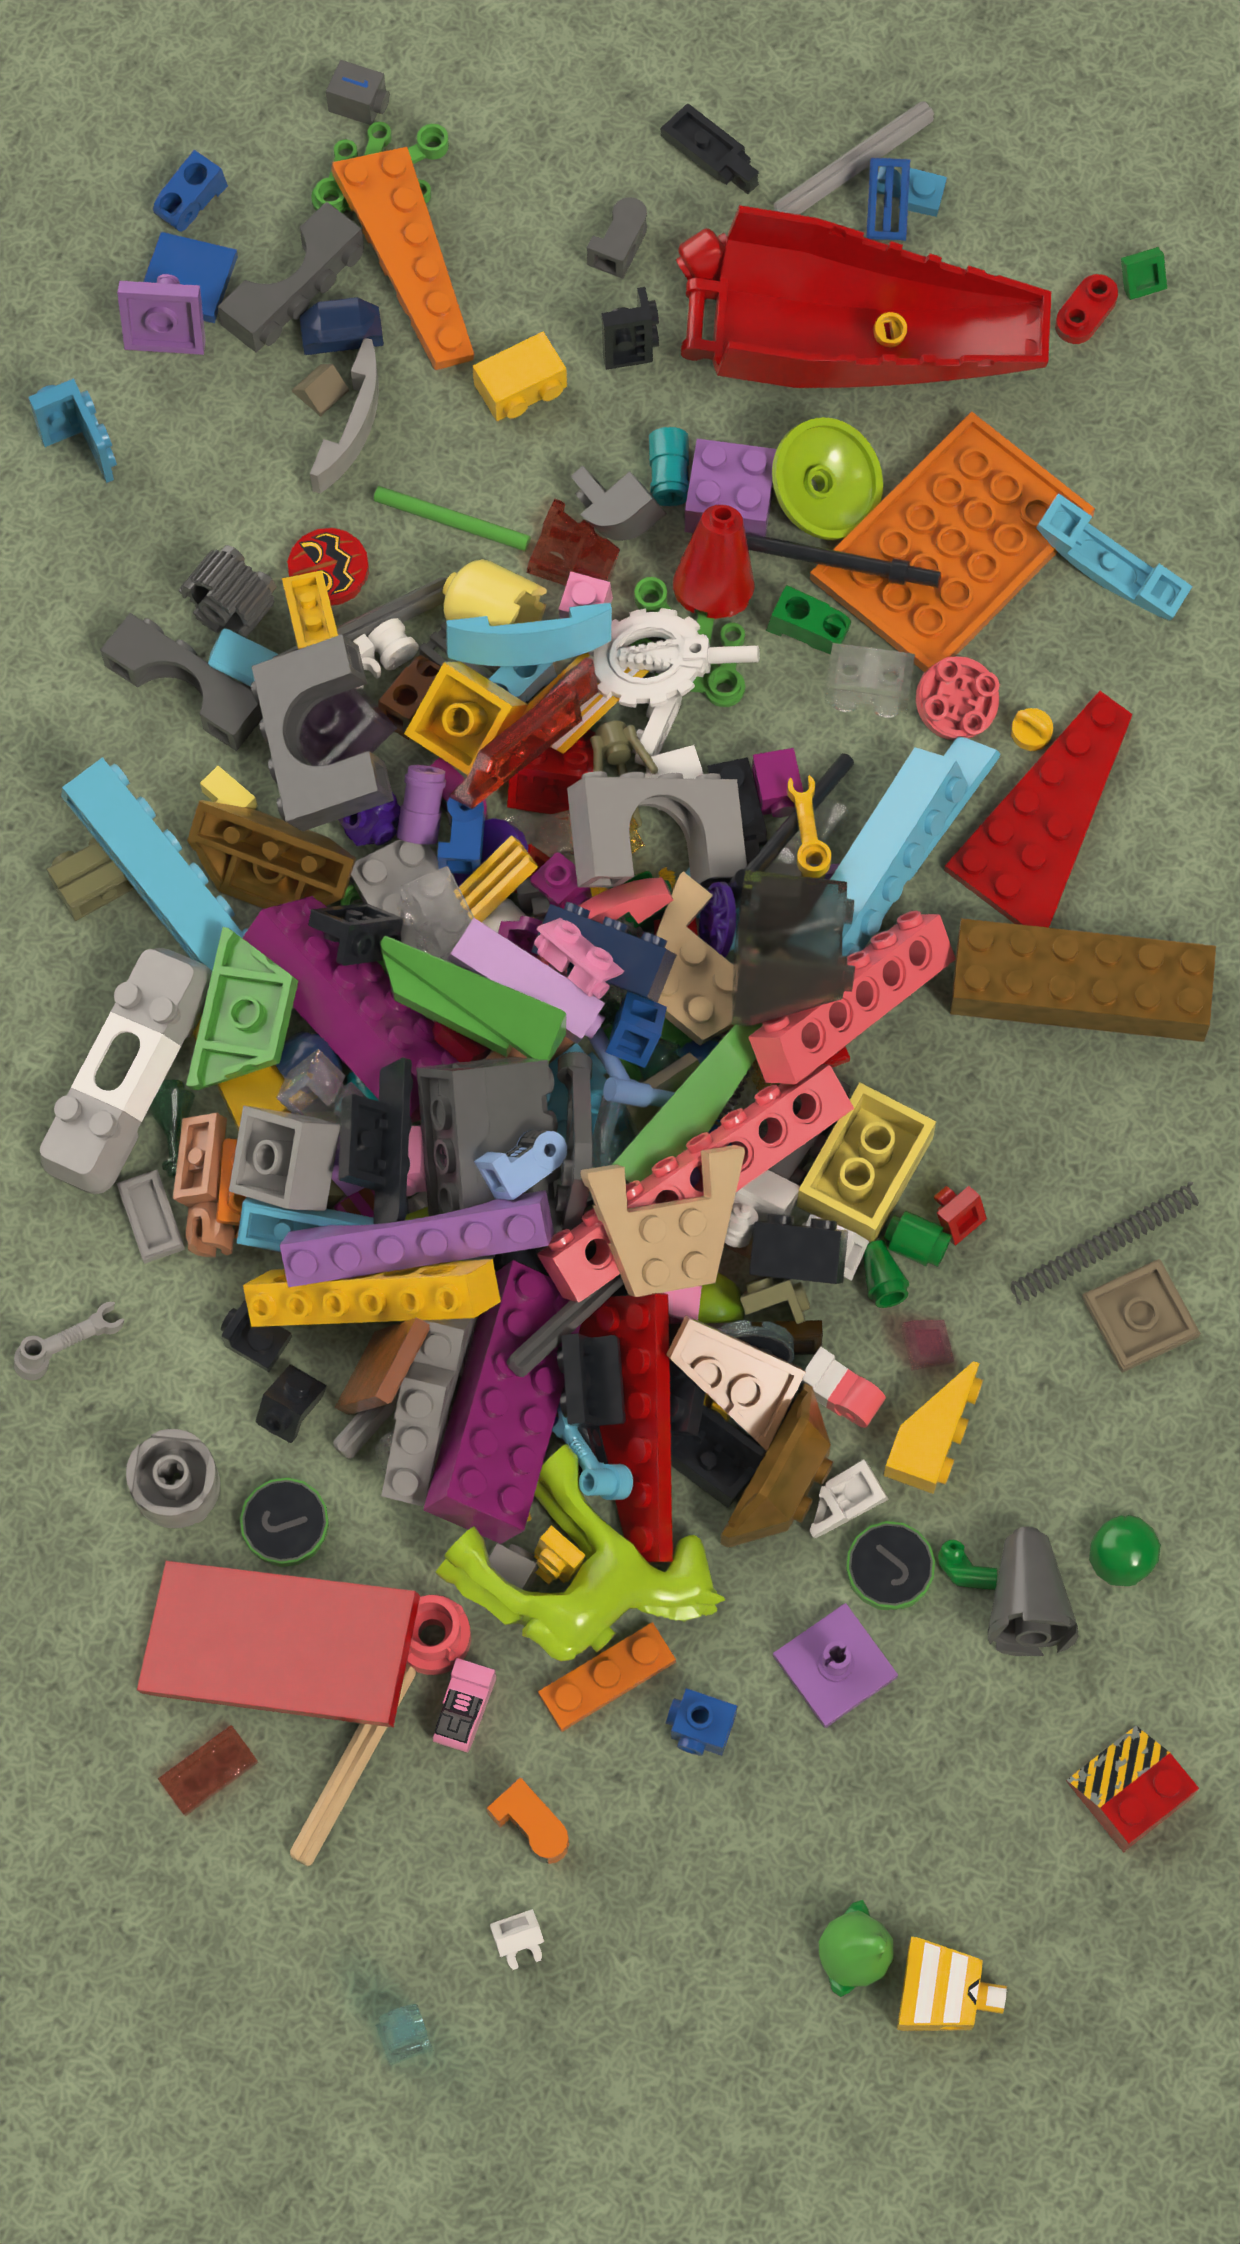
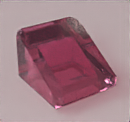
[902,1320,954,1371]

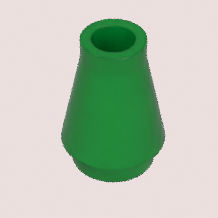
[863,1240,909,1308]

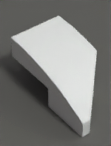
[810,1459,888,1538]

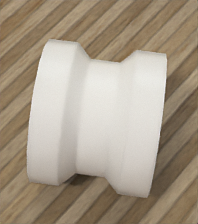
[368,618,419,670]

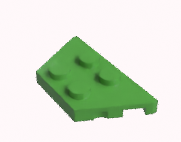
[186,927,298,1090]

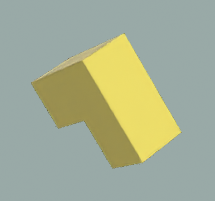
[200,766,258,810]

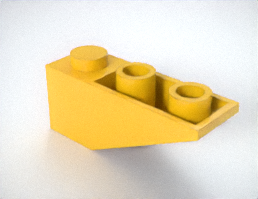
[884,1361,983,1494]

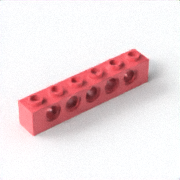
[748,911,956,1084]

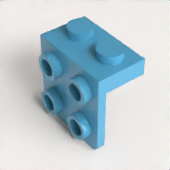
[28,378,117,483]

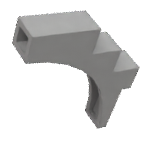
[381,1254,499,1507]

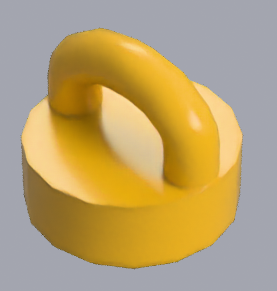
[1011,708,1053,751]

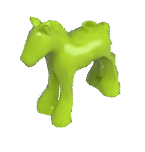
[435,1444,725,1662]

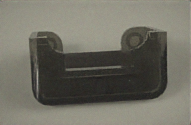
[731,870,855,1027]

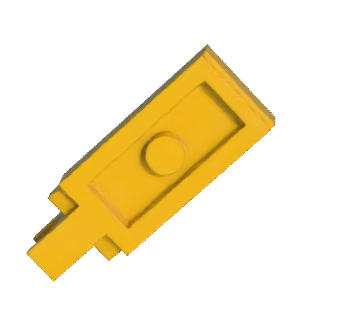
[534,1525,586,1585]

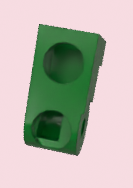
[766,585,851,655]

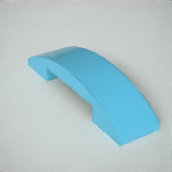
[1036,493,1192,620]
[446,603,612,666]

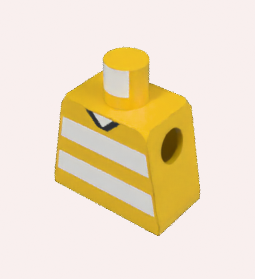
[897,1936,1007,2031]

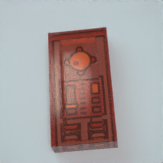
[158,1725,259,1816]

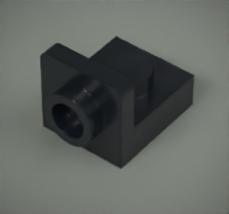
[221,1300,292,1372]

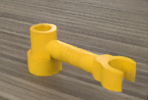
[787,775,831,884]

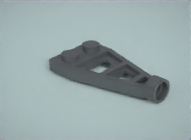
[555,1052,592,1230]

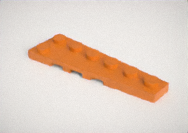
[331,147,475,370]

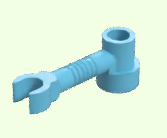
[552,1403,633,1500]

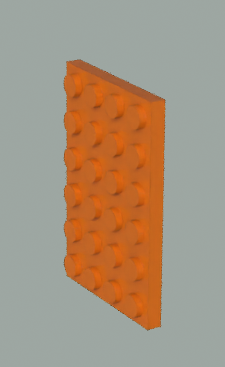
[810,411,1095,673]

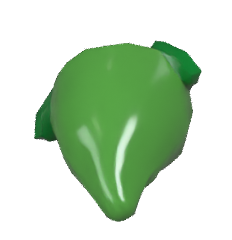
[819,1900,894,1997]

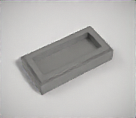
[117,1169,185,1264]

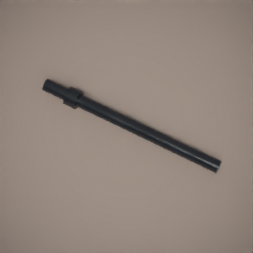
[746,533,941,588]

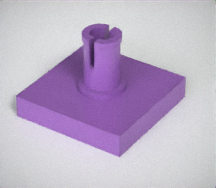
[117,274,206,355]
[773,1603,898,1728]

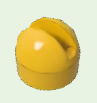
[874,312,907,347]

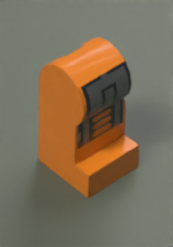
[487,1777,569,1864]

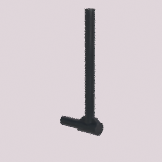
[728,753,854,909]

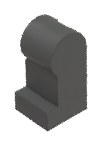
[587,197,647,279]

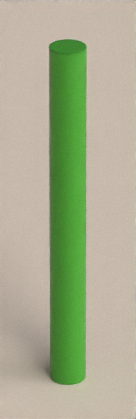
[374,486,531,552]

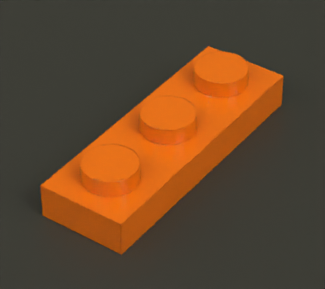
[538,1622,676,1732]

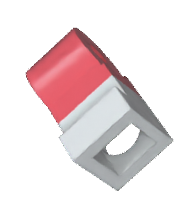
[798,1346,886,1428]

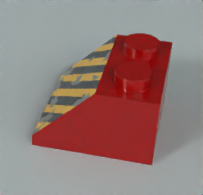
[1066,1726,1199,1853]

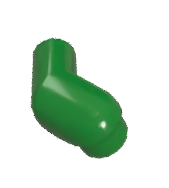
[938,1540,997,1590]

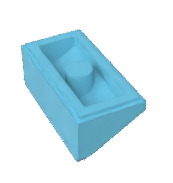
[208,628,278,686]

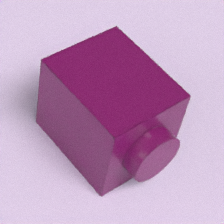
[752,748,803,818]

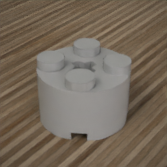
[126,1429,220,1528]

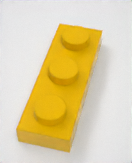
[282,570,338,650]

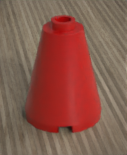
[673,505,755,619]

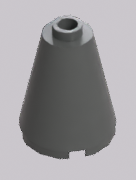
[988,1527,1079,1656]

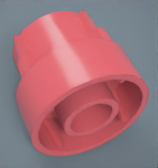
[407,1595,471,1675]

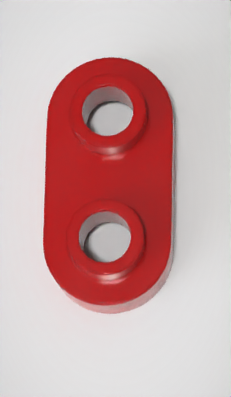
[1055,274,1118,344]

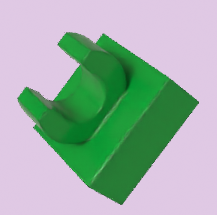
[1121,247,1167,300]

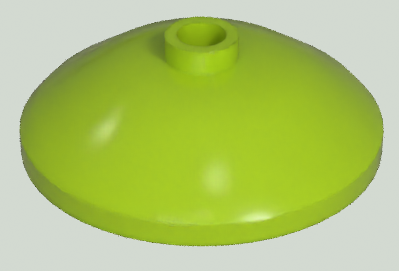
[772,417,883,540]

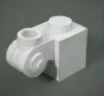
[725,1170,800,1248]

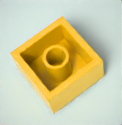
[404,661,528,778]

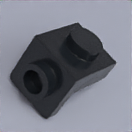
[256,1364,327,1443]

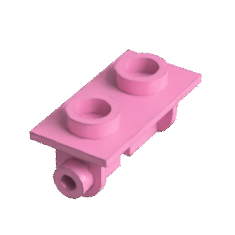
[534,918,624,999]

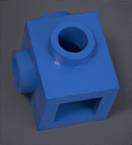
[666,1688,737,1756]

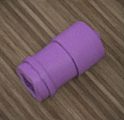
[397,765,446,845]

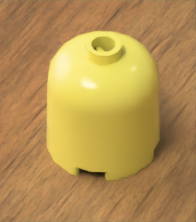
[443,559,547,626]

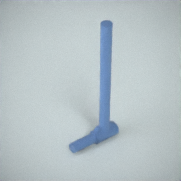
[567,968,675,1108]

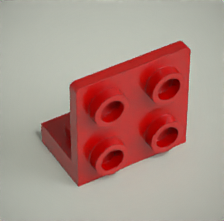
[507,729,595,817]

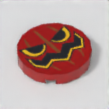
[287,528,369,606]

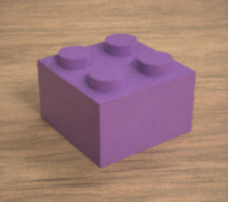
[685,439,777,537]

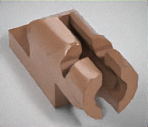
[173,1113,235,1257]

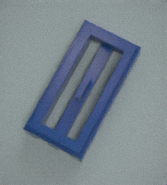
[866,158,910,241]

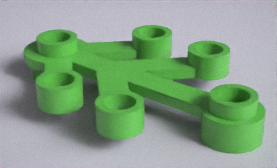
[311,122,449,213]
[630,577,745,707]

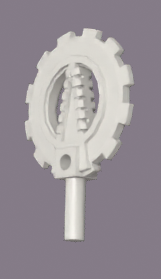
[587,608,760,708]

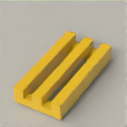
[452,835,538,923]

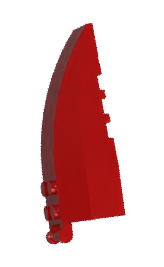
[681,205,1052,388]

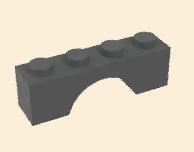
[218,202,364,353]
[100,613,263,751]

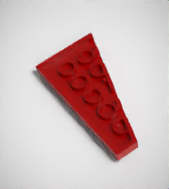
[944,691,1133,928]
[579,1293,673,1562]

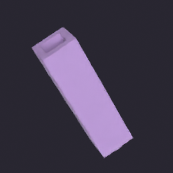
[447,918,605,1044]

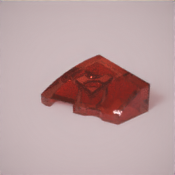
[526,498,620,586]

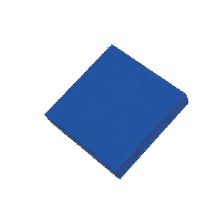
[143,232,238,323]

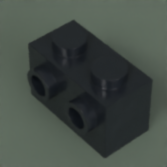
[749,1214,849,1284]

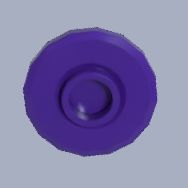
[699,882,737,958]

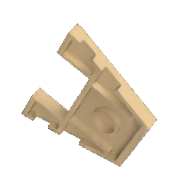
[641,871,812,1046]
[580,1145,745,1297]

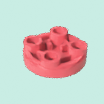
[916,656,1000,741]

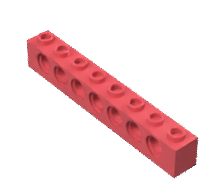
[537,1064,854,1303]

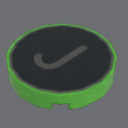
[240,1478,329,1567]
[846,1521,935,1610]

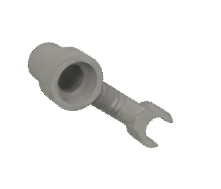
[14,1302,124,1380]

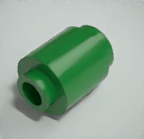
[884,1211,952,1267]

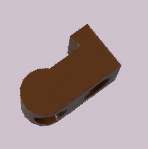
[378,655,441,740]

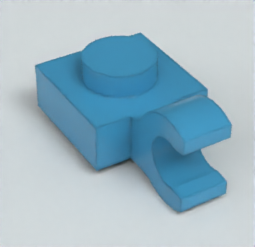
[877,166,947,217]

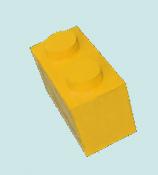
[473,331,567,421]

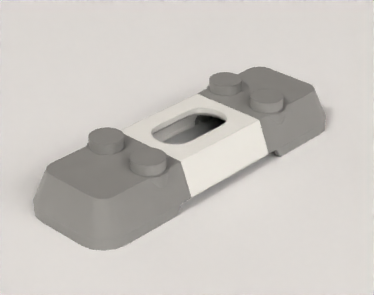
[40,948,212,1195]

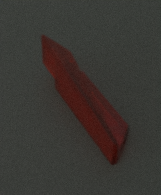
[449,657,598,809]

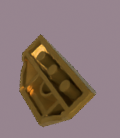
[187,800,356,909]
[720,1383,834,1548]

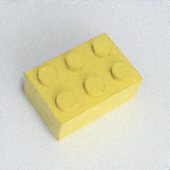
[797,1082,936,1243]

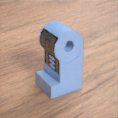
[474,1130,567,1200]

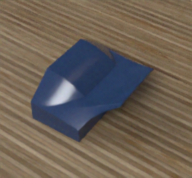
[300,297,384,355]

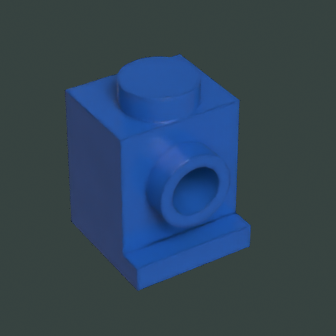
[605,991,667,1068]

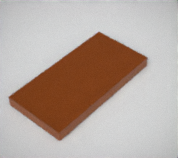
[335,1317,430,1415]

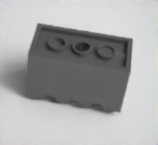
[416,1057,562,1235]

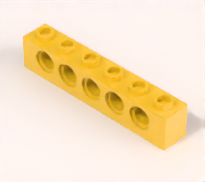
[243,1259,501,1327]

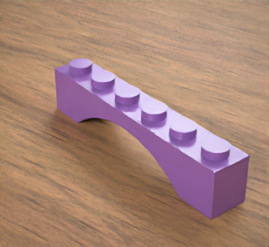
[279,1190,554,1287]

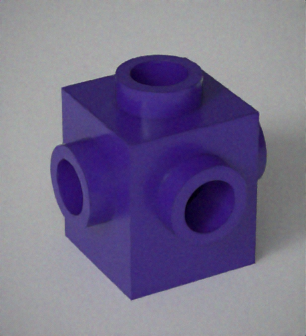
[338,792,401,846]

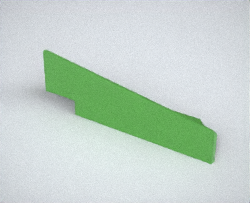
[381,936,566,1062]
[612,1013,763,1184]

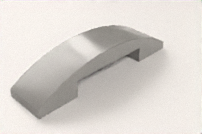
[310,338,379,493]

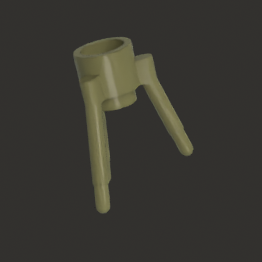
[590,721,658,827]

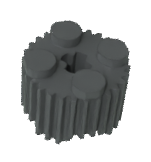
[179,545,277,638]

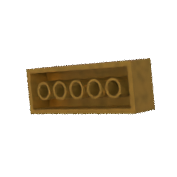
[950,918,1216,1042]

